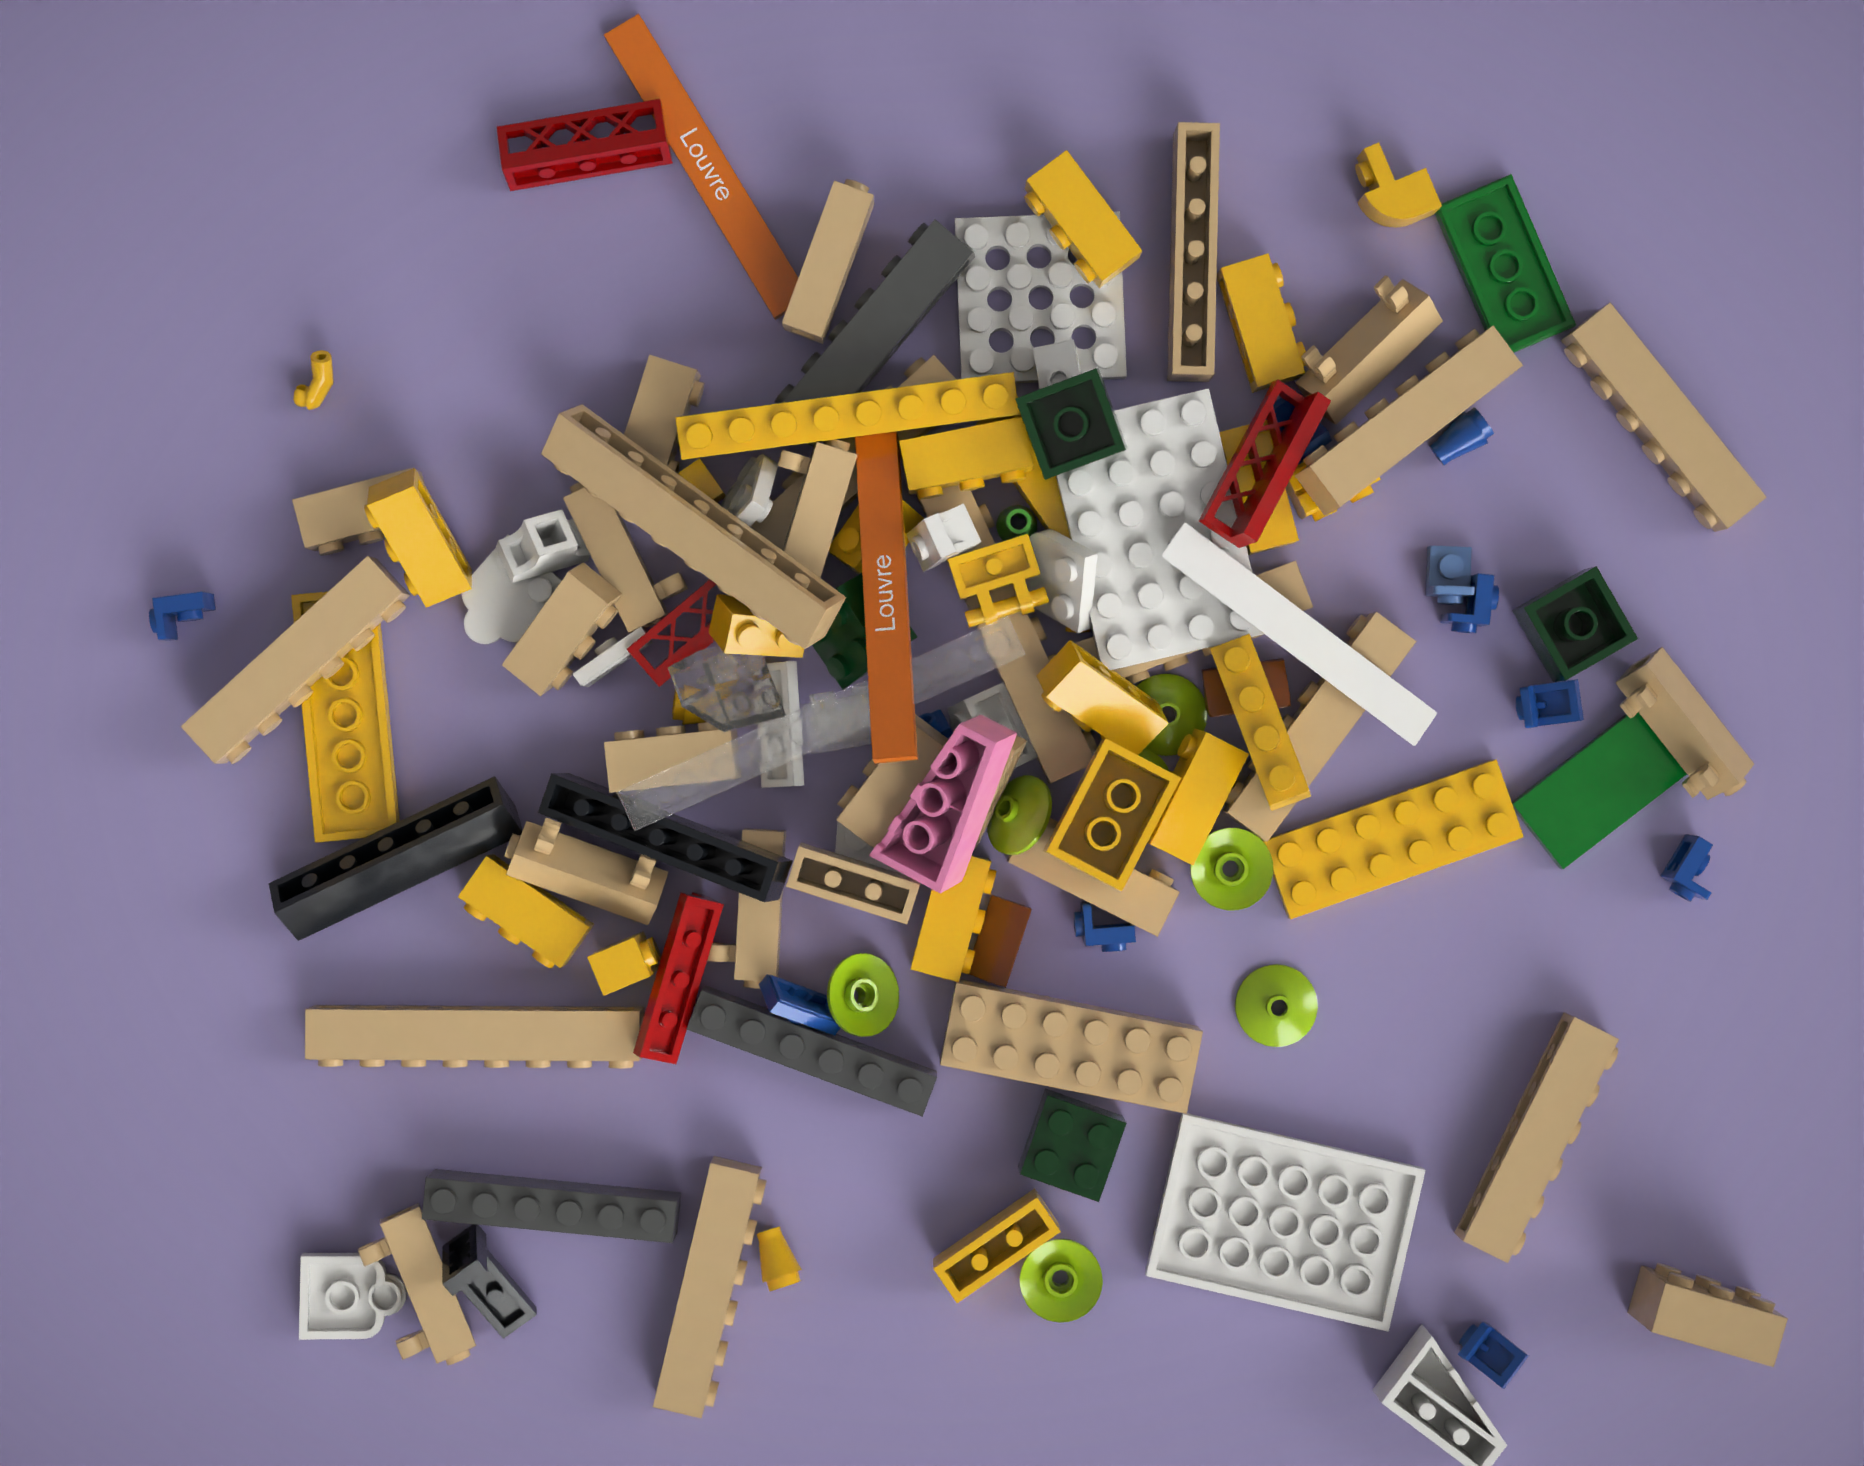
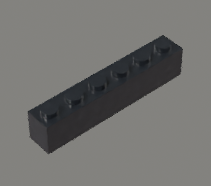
[538,773,793,902]
[269,776,523,941]

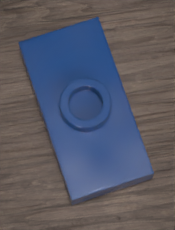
[759,974,841,1035]

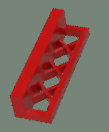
[497,99,673,191]
[1199,379,1331,548]
[627,579,717,687]
[633,892,724,1064]

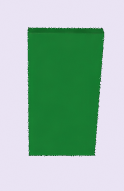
[1435,174,1576,353]
[1512,712,1687,869]

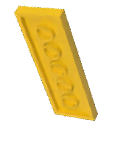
[291,591,400,843]
[1263,759,1524,920]

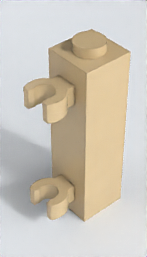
[782,179,875,344]
[1295,275,1443,425]
[777,439,858,578]
[563,482,688,633]
[1616,647,1754,800]
[504,818,668,925]
[707,828,786,989]
[358,1203,476,1365]

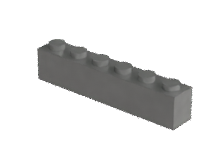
[774,219,975,447]
[687,985,937,1117]
[422,1169,681,1243]

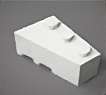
[1373,1324,1507,1466]

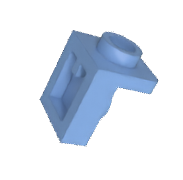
[1425,546,1475,605]

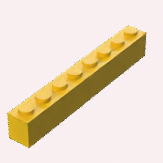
[675,372,1019,460]

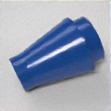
[1429,407,1494,465]

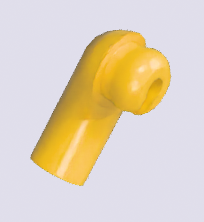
[293,350,334,410]

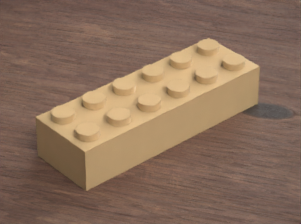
[940,979,1203,1114]

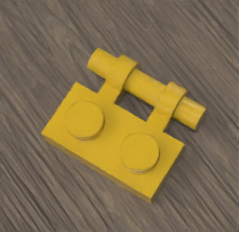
[948,534,1049,628]

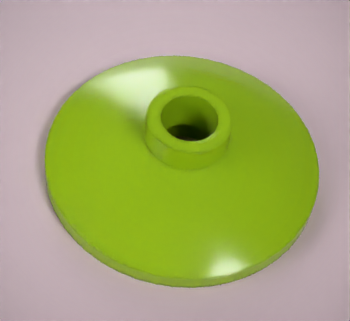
[1136,674,1208,756]
[987,775,1052,855]
[1190,828,1273,911]
[827,953,899,1037]
[1235,964,1318,1047]
[1020,1239,1103,1323]

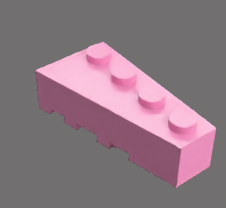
[869,715,1017,894]

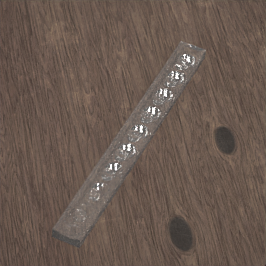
[617,616,1026,831]

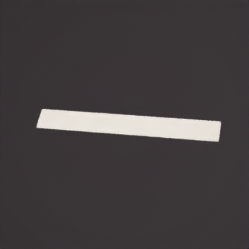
[1161,523,1437,746]

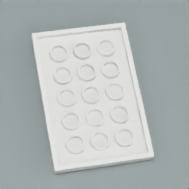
[1056,388,1264,670]
[1145,1113,1426,1332]

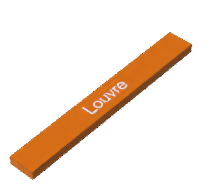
[604,14,798,320]
[855,432,918,764]

